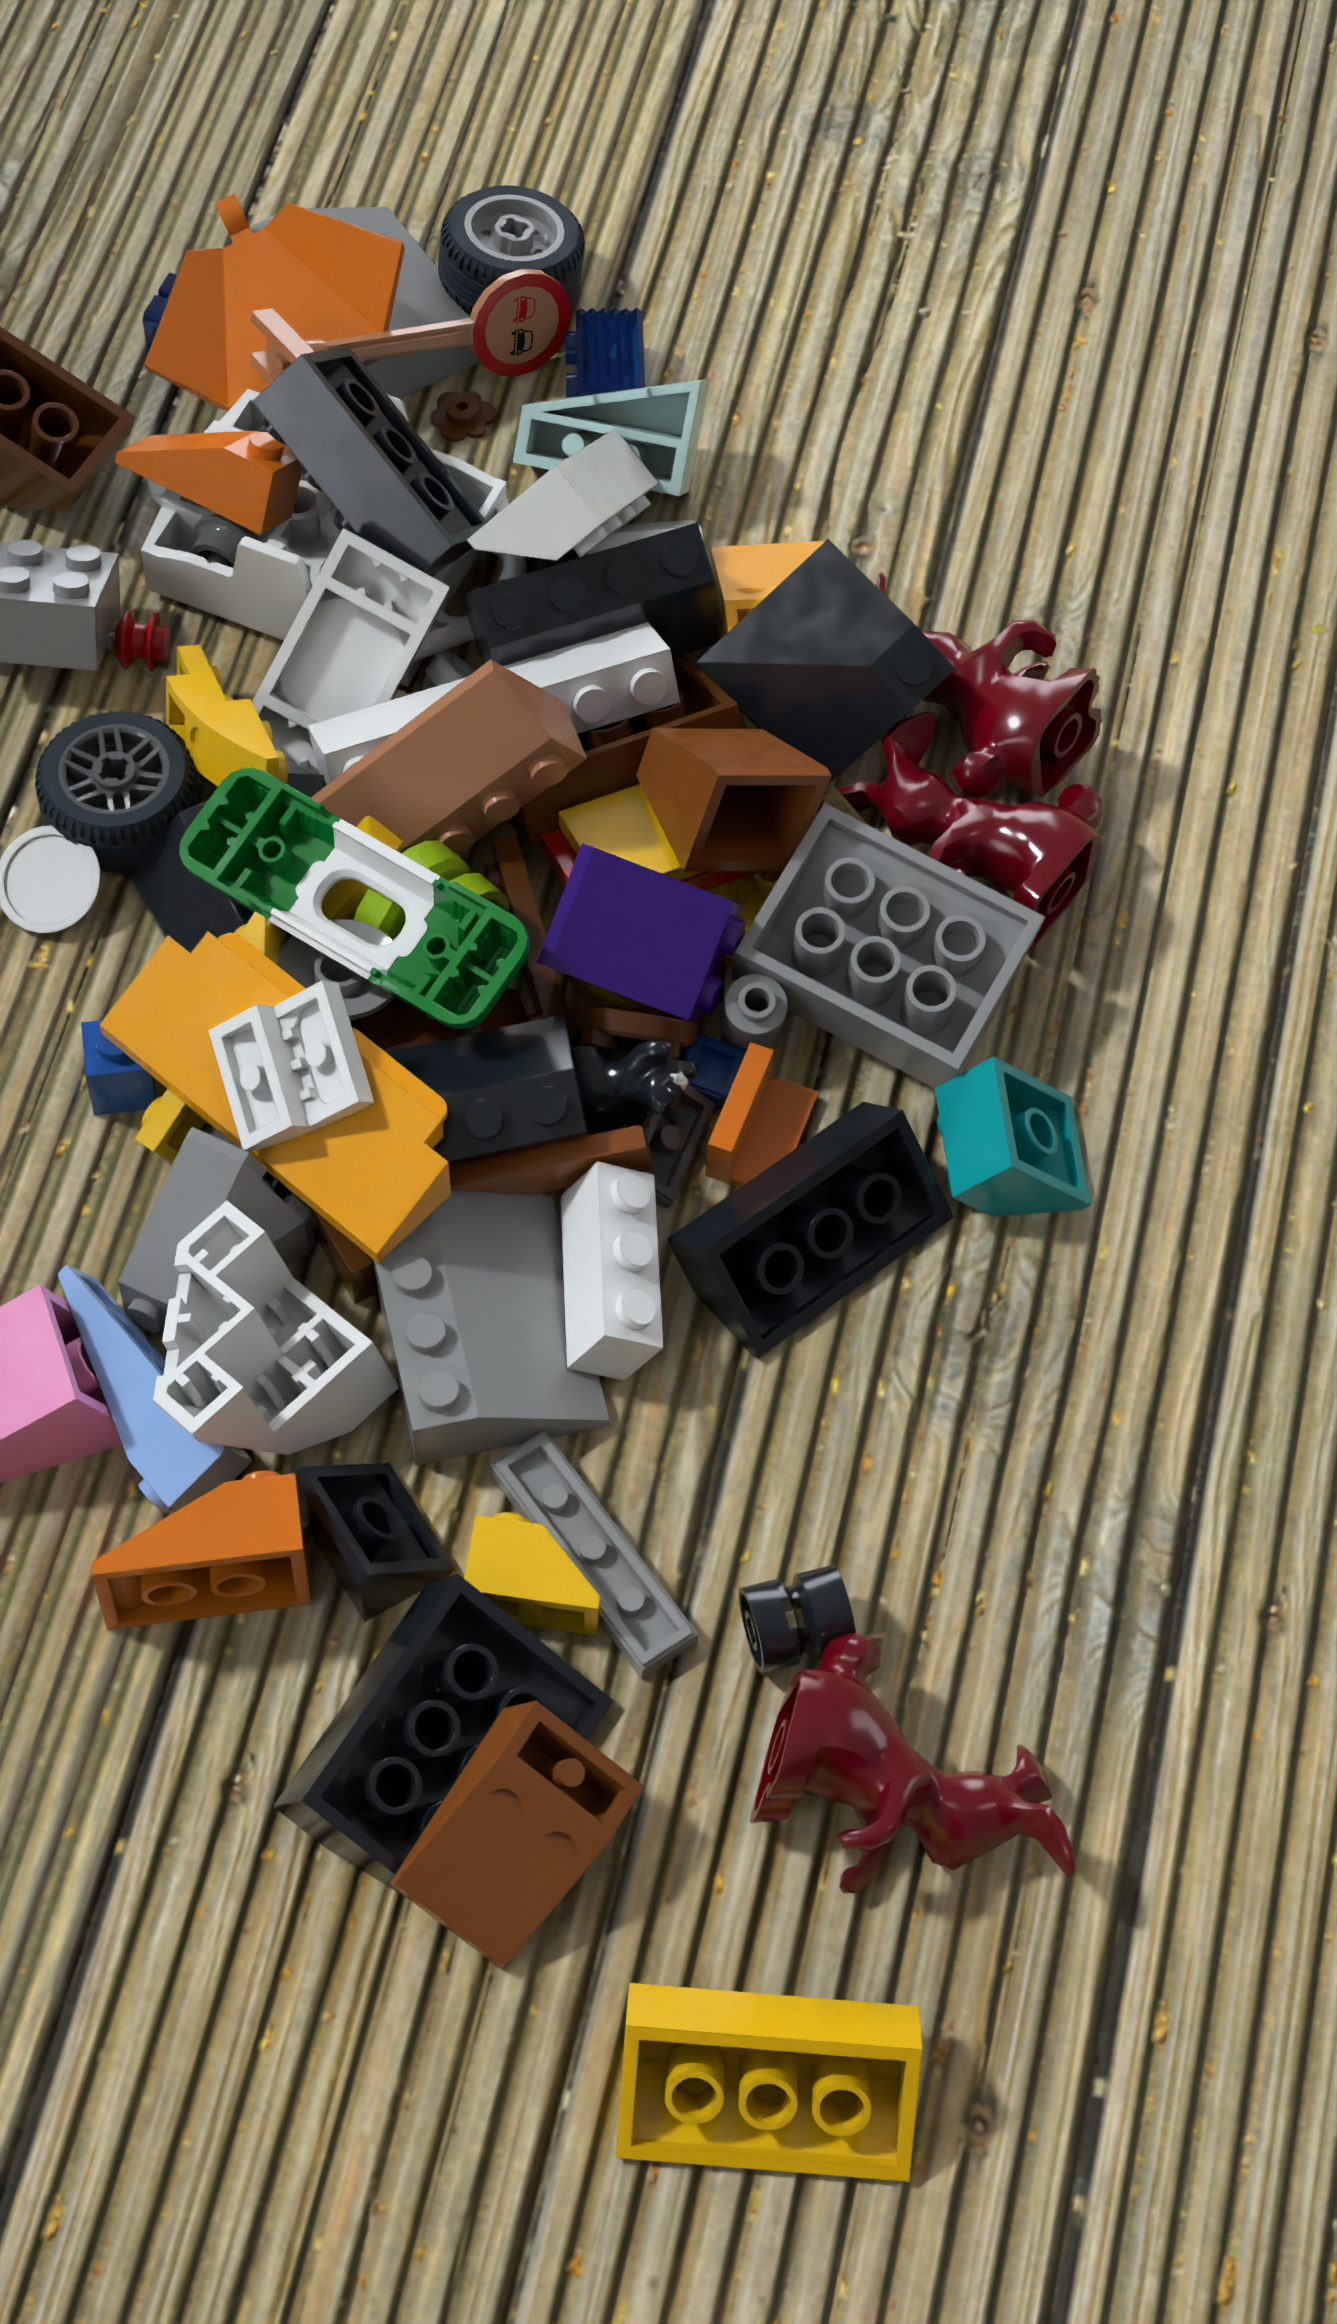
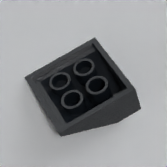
[696,539,955,785]

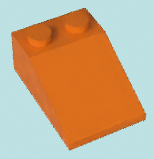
[91,1471,311,1630]

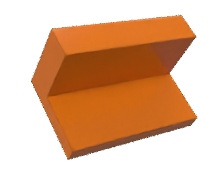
[705,1042,819,1187]

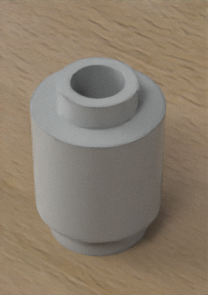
[720,974,788,1050]

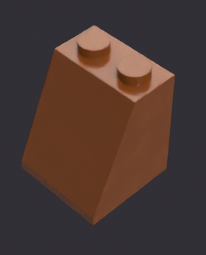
[636,728,832,872]

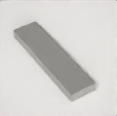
[489,1430,698,1679]

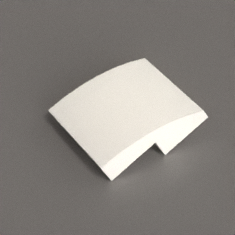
[208,980,374,1152]

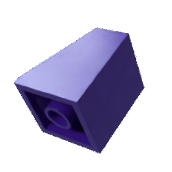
[537,843,746,1024]

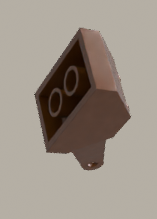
[0,326,136,512]

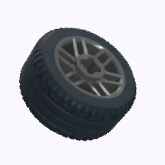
[35,711,200,872]

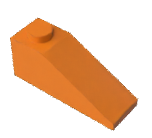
[115,431,301,535]

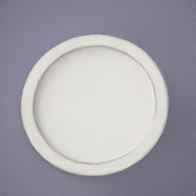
[0,825,100,933]

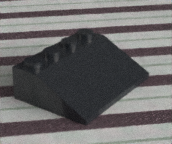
[273,1574,614,1900]

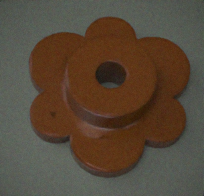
[431,391,496,442]

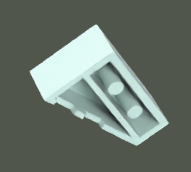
[513,379,710,496]

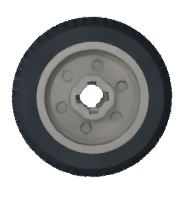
[438,185,585,313]

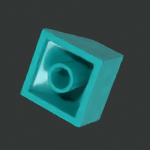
[935,1056,1091,1217]

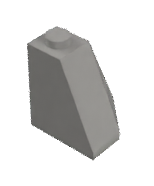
[118,1127,315,1333]

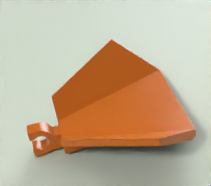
[144,193,405,411]

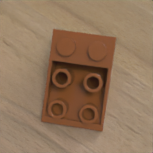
[389,1701,644,1968]

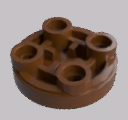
[572,1005,699,1060]

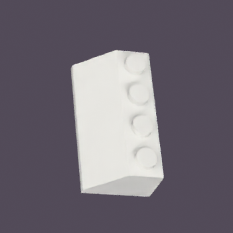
[467,429,658,560]

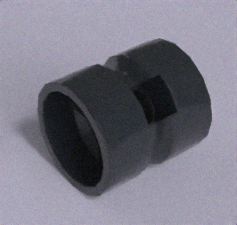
[739,1565,856,1674]

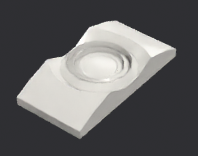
[252,528,451,775]

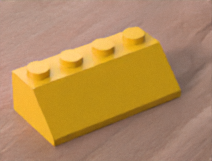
[616,1983,922,2182]

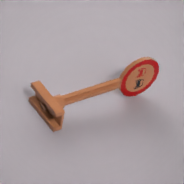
[250,269,571,384]

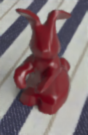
[876,572,1102,800]
[817,711,1102,955]
[750,1633,1076,1894]

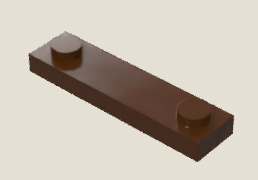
[484,833,576,1048]

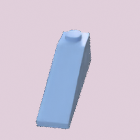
[58,1265,253,1513]

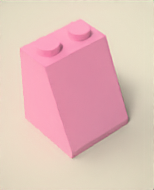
[0,1285,122,1483]

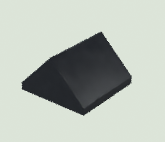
[295,1463,456,1622]

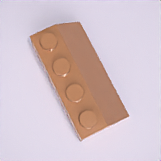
[311,659,587,855]

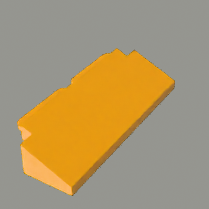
[99,931,451,1263]

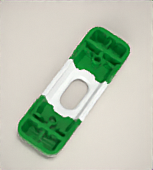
[179,768,530,1029]

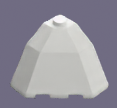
[153,1201,399,1455]

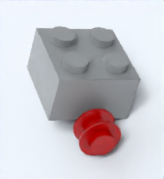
[0,540,170,672]

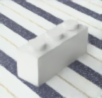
[561,1161,663,1381]

